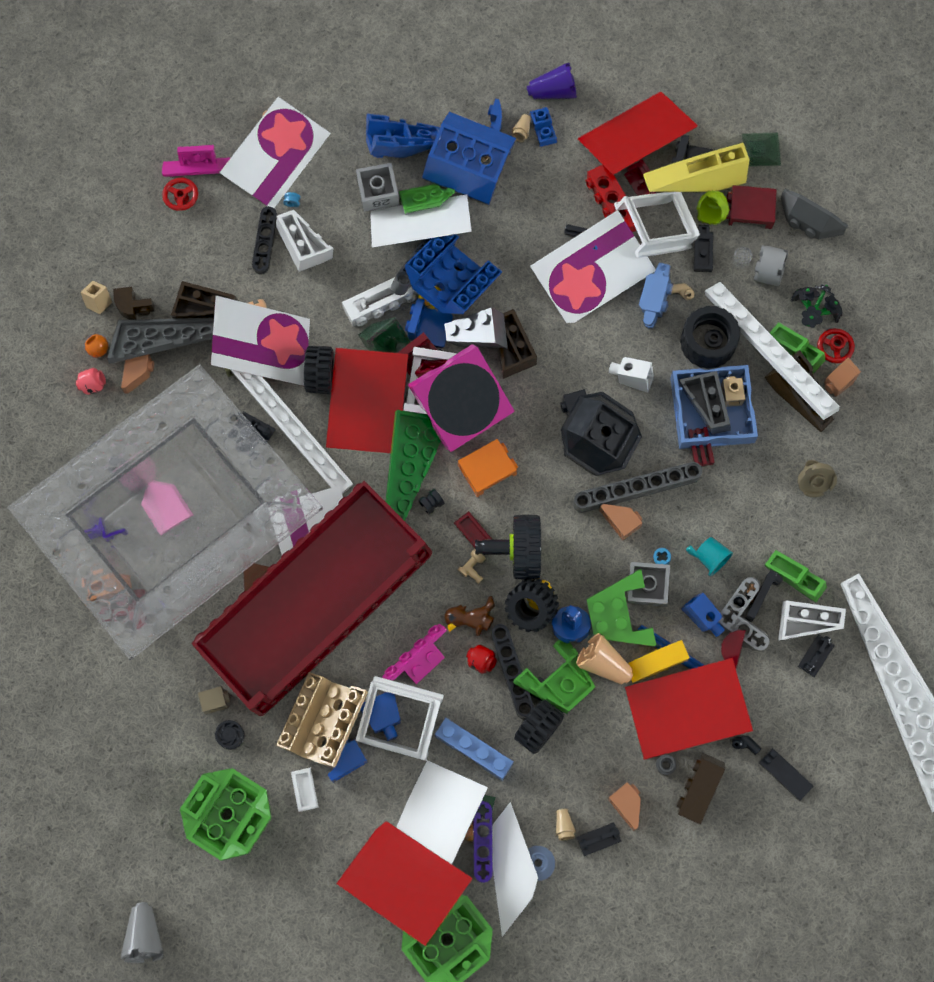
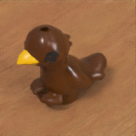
[444,596,495,636]

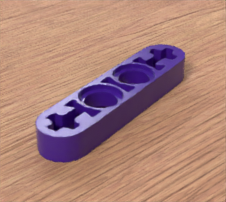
[474,801,493,883]

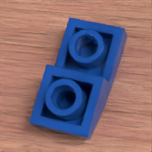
[488,98,502,132]
[530,107,557,147]

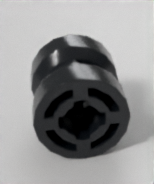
[418,488,445,515]

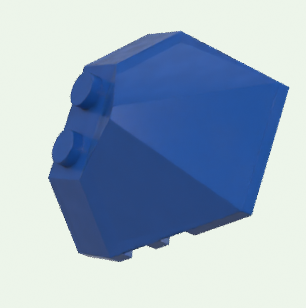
[366,114,440,158]

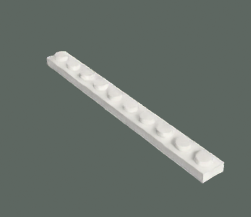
[705,282,840,420]
[230,369,353,494]

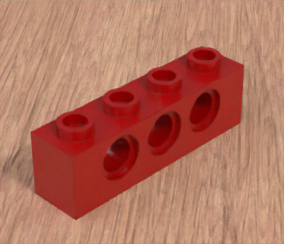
[585,165,637,232]

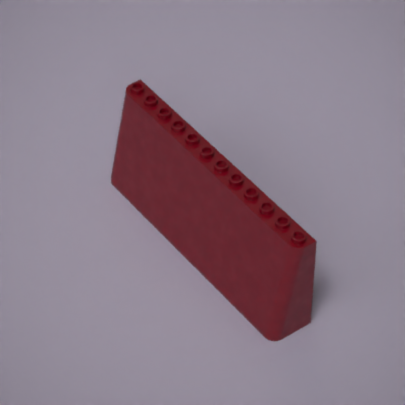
[191,481,432,716]

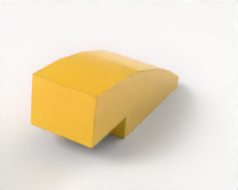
[628,640,689,683]

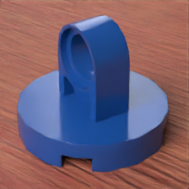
[552,605,591,643]

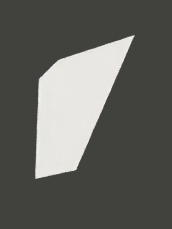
[492,802,538,937]

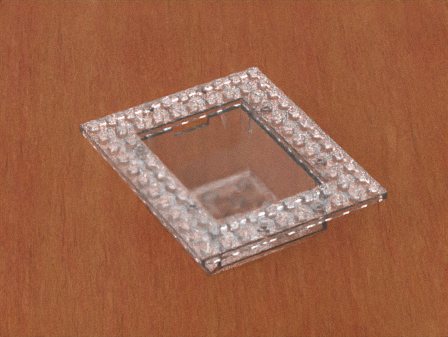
[7,364,323,660]

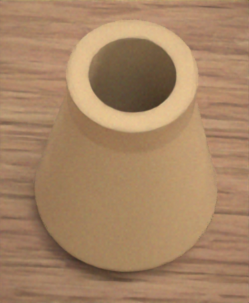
[511,114,531,142]
[556,809,576,841]

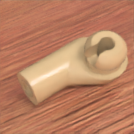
[671,283,694,300]

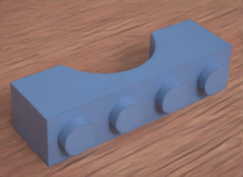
[435,718,513,781]

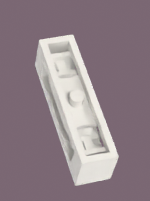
[342,277,418,327]

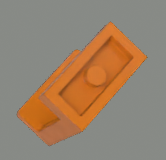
[458,439,518,497]

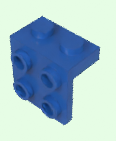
[405,298,453,348]

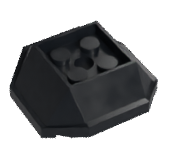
[561,391,642,476]

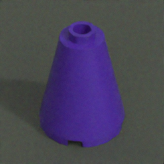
[527,62,577,99]

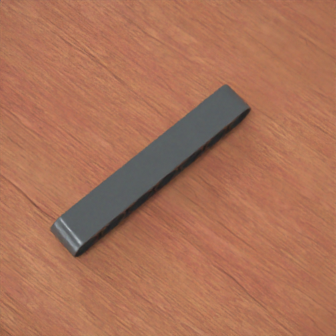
[573,462,702,513]

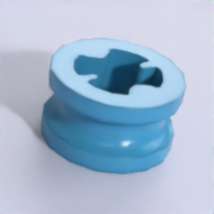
[283,192,301,207]
[653,548,671,565]

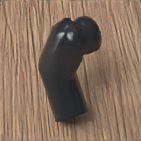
[732,736,762,755]

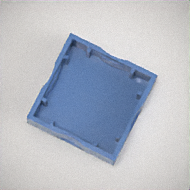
[671,365,758,449]

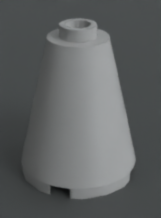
[121,902,163,963]

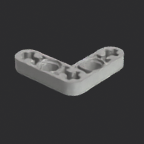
[719,577,770,650]

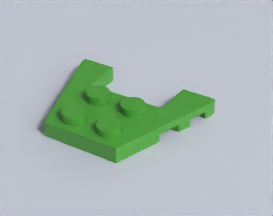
[587,569,656,646]
[513,640,595,714]

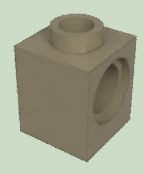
[198,686,231,715]

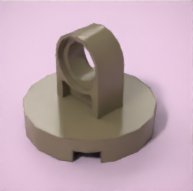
[797,460,837,497]

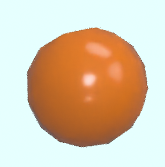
[85,334,109,358]

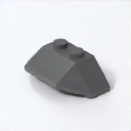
[780,188,848,239]

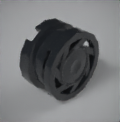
[215,720,245,750]

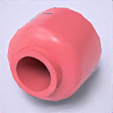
[76,368,106,395]

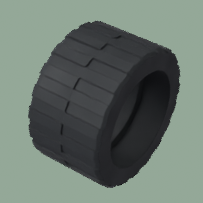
[680,306,740,369]

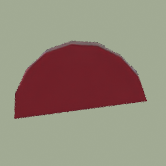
[721,630,746,669]

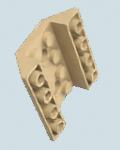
[276,672,368,768]

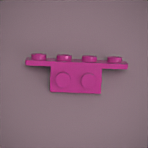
[162,145,230,177]
[382,624,447,684]

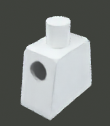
[609,357,654,393]

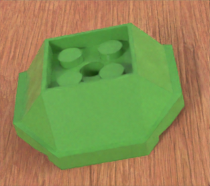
[180,768,272,861]
[401,895,493,982]

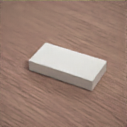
[291,768,319,812]

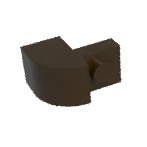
[113,287,155,320]

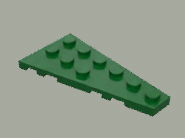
[385,410,441,521]

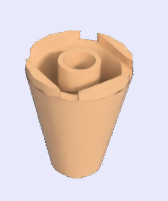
[576,633,633,684]

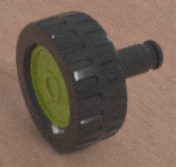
[475,514,541,580]

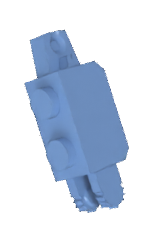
[639,263,673,329]

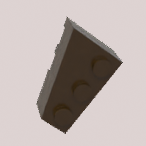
[499,309,537,379]
[676,752,725,825]

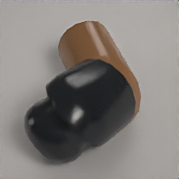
[734,584,756,607]

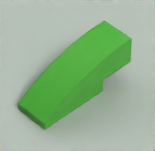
[770,323,825,374]
[765,550,827,602]

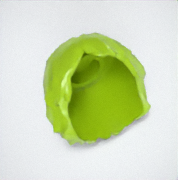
[696,190,729,225]

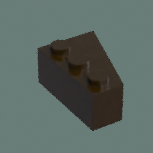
[171,281,238,319]

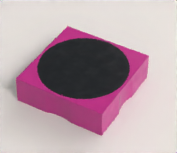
[408,345,515,452]

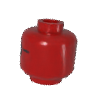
[466,644,497,674]

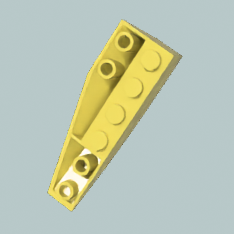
[643,143,749,192]

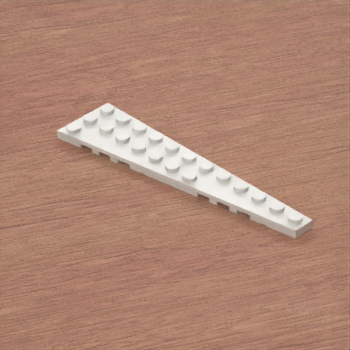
[841,574,934,812]

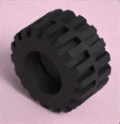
[304,346,334,394]
[505,579,559,633]
[514,700,564,754]

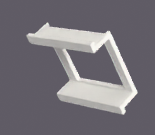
[614,192,700,258]
[403,347,457,414]
[356,676,444,761]

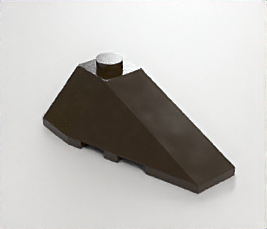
[764,350,834,432]

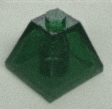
[742,132,781,167]
[358,317,411,353]

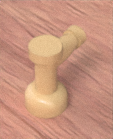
[457,549,486,584]

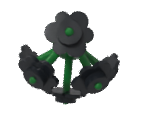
[791,284,842,328]

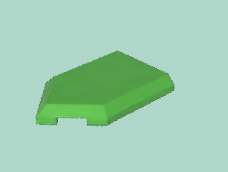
[399,184,455,214]

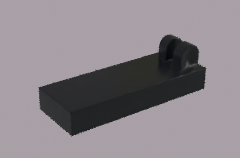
[745,569,783,622]
[759,748,814,801]

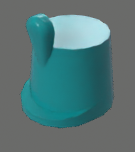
[686,537,733,577]

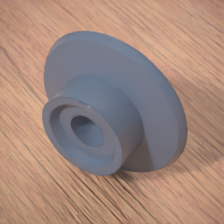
[528,846,555,881]

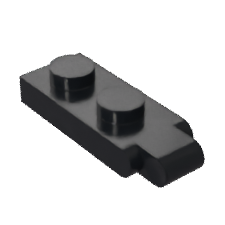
[694,224,713,272]

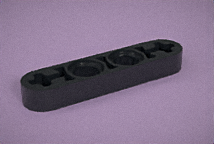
[252,206,277,274]

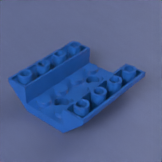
[422,112,516,205]
[405,234,502,314]

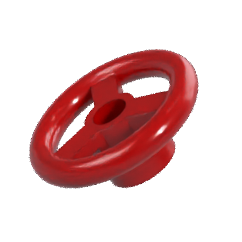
[162,178,198,211]
[817,328,855,363]

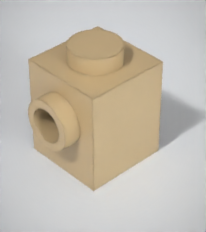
[81,281,112,314]
[721,376,745,407]

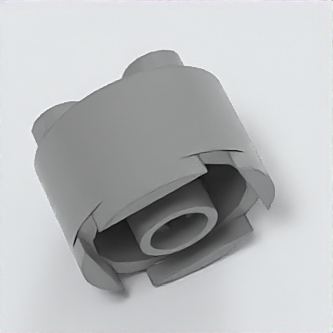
[754,245,788,287]

